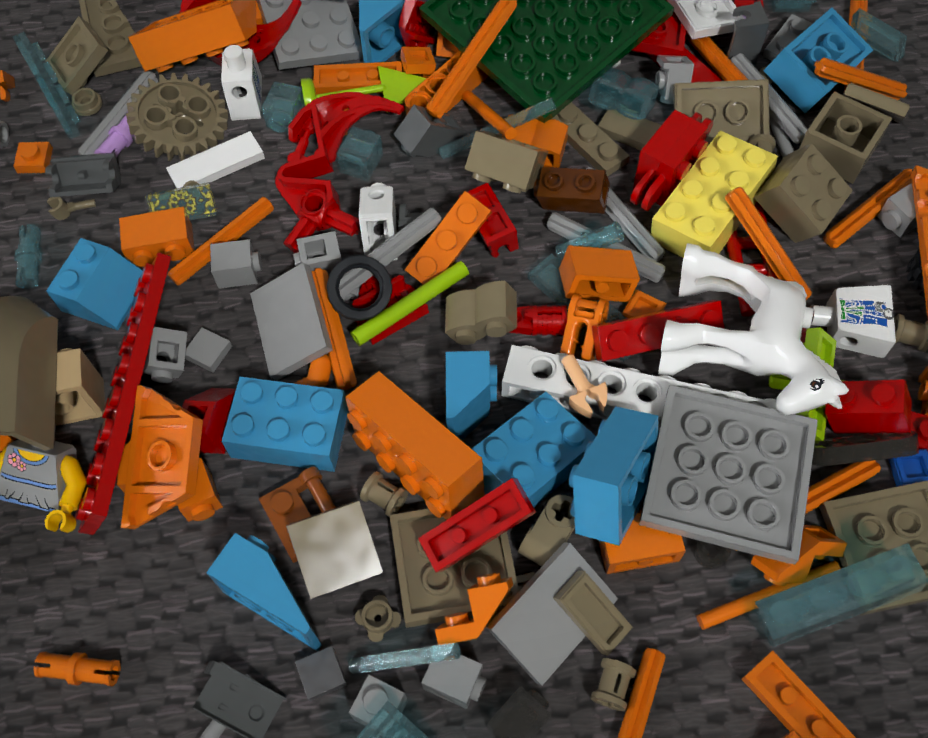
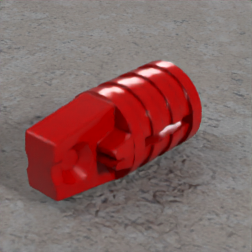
[509,305,567,336]

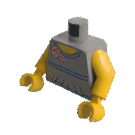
[0,424,87,533]

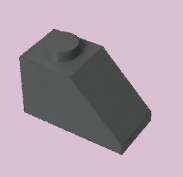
[394,105,468,158]

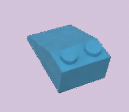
[763,8,873,113]
[206,533,322,652]

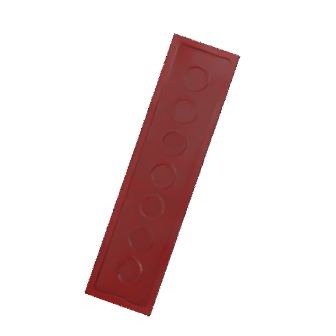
[75,252,171,535]

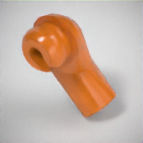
[294,354,332,387]

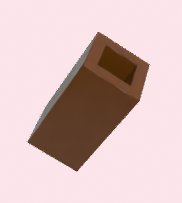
[534,167,610,214]

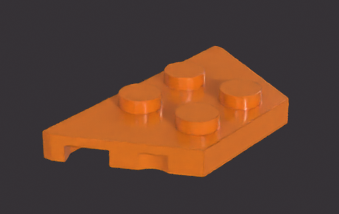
[121,385,203,529]

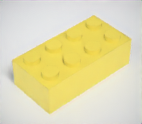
[651,130,778,258]

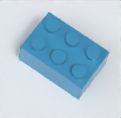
[221,377,349,472]
[472,391,596,507]
[569,406,658,546]

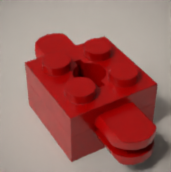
[630,110,713,211]

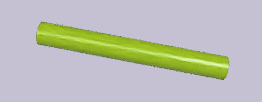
[350,261,469,346]

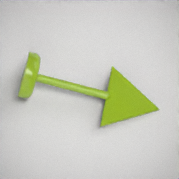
[301,66,427,113]

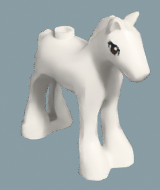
[658,243,849,415]

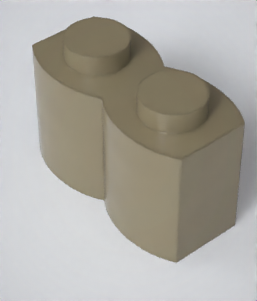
[445,281,517,345]

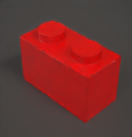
[825,379,912,433]

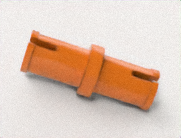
[33,651,121,687]

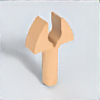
[561,354,607,418]

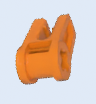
[560,294,609,361]

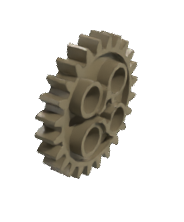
[126,73,228,161]

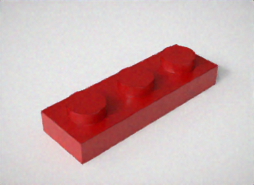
[418,478,536,573]

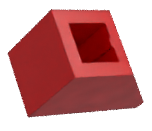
[182,388,236,454]

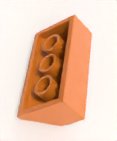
[128,0,257,73]

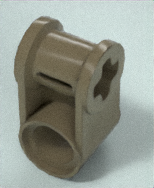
[518,495,575,566]

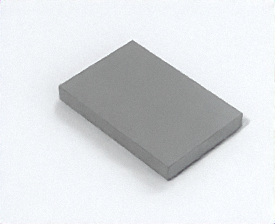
[250,262,333,380]
[486,542,618,686]

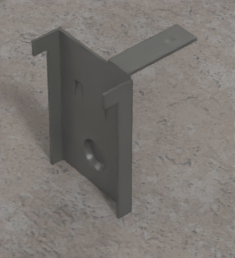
[192,661,287,738]

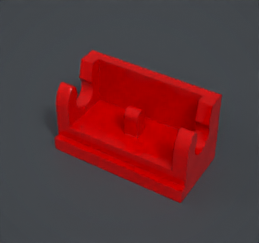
[459,183,519,258]

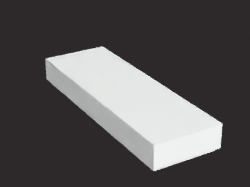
[166,131,265,190]

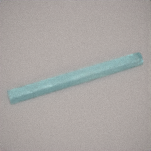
[439,97,556,159]

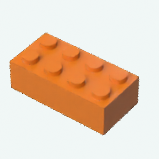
[345,371,485,520]

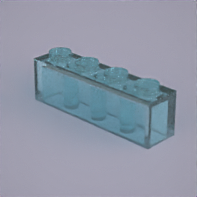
[755,543,928,647]

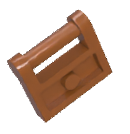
[259,466,336,563]

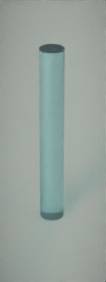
[349,643,460,674]

